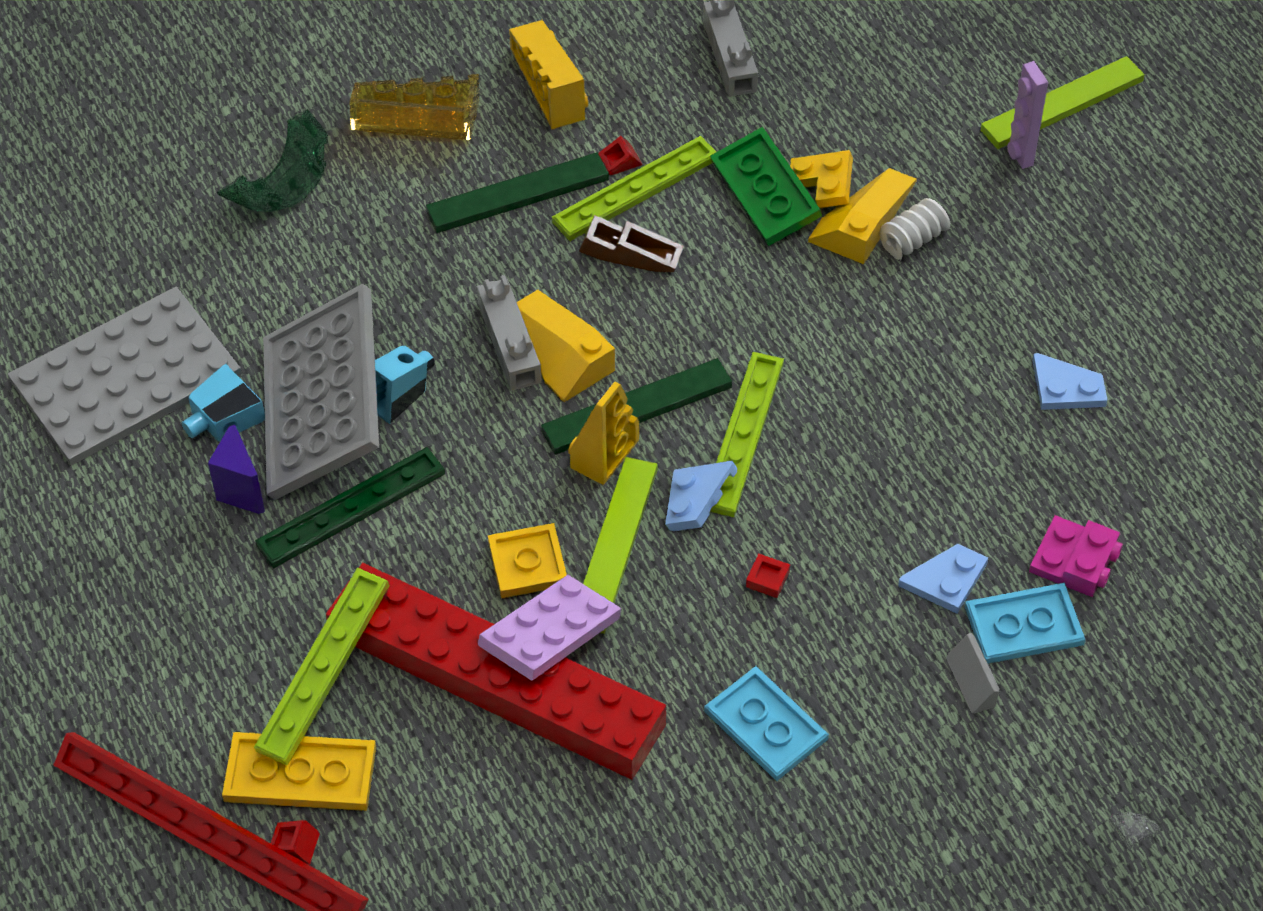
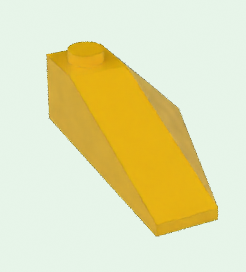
[808,168,917,264]
[517,290,615,402]
[568,382,639,485]

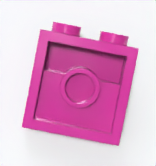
[1029,515,1123,597]

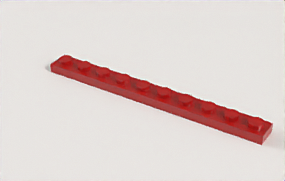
[53,732,369,911]

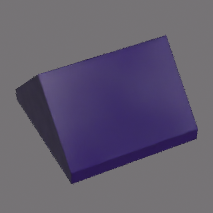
[208,425,265,514]

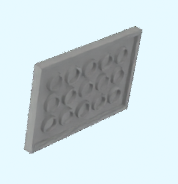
[263,284,379,500]
[8,286,242,466]

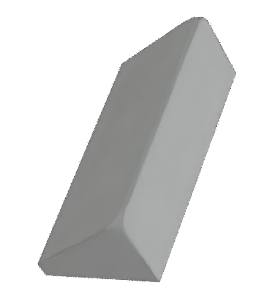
[946,633,1000,713]

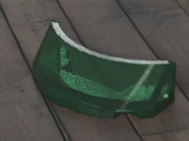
[217,109,328,212]

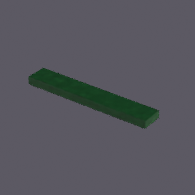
[426,152,609,233]
[541,358,732,455]
[255,447,445,569]

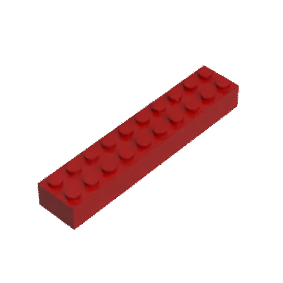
[326,562,666,780]

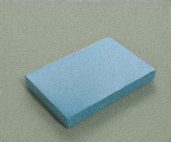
[965,583,1086,664]
[704,666,829,781]

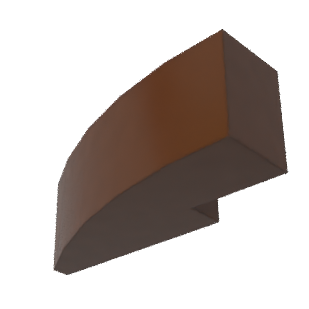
[579,215,684,272]

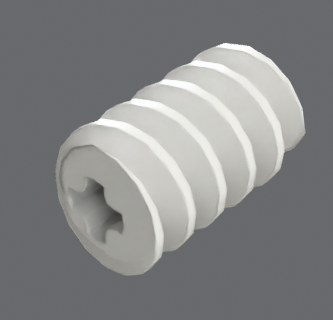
[880,198,951,260]

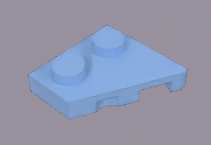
[1032,353,1107,410]
[665,461,737,531]
[898,544,988,614]

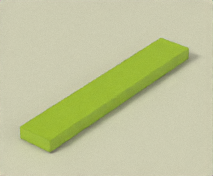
[980,56,1145,149]
[552,136,716,241]
[710,352,784,517]
[583,457,658,634]
[254,568,390,765]

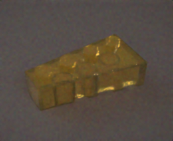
[349,74,480,140]

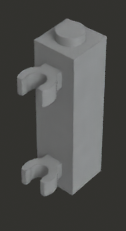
[703,0,758,97]
[477,275,541,391]

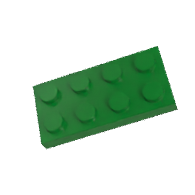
[710,127,822,246]

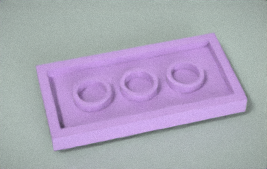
[478,575,621,681]

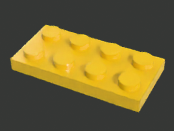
[222,732,376,811]

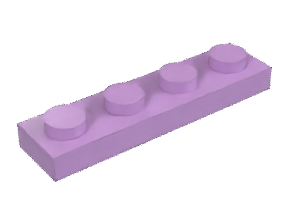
[1007,61,1048,169]

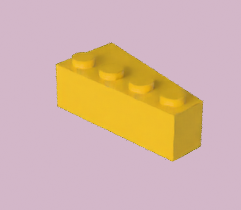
[509,20,588,129]

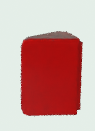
[598,136,643,176]
[271,820,320,864]

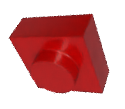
[746,554,790,598]

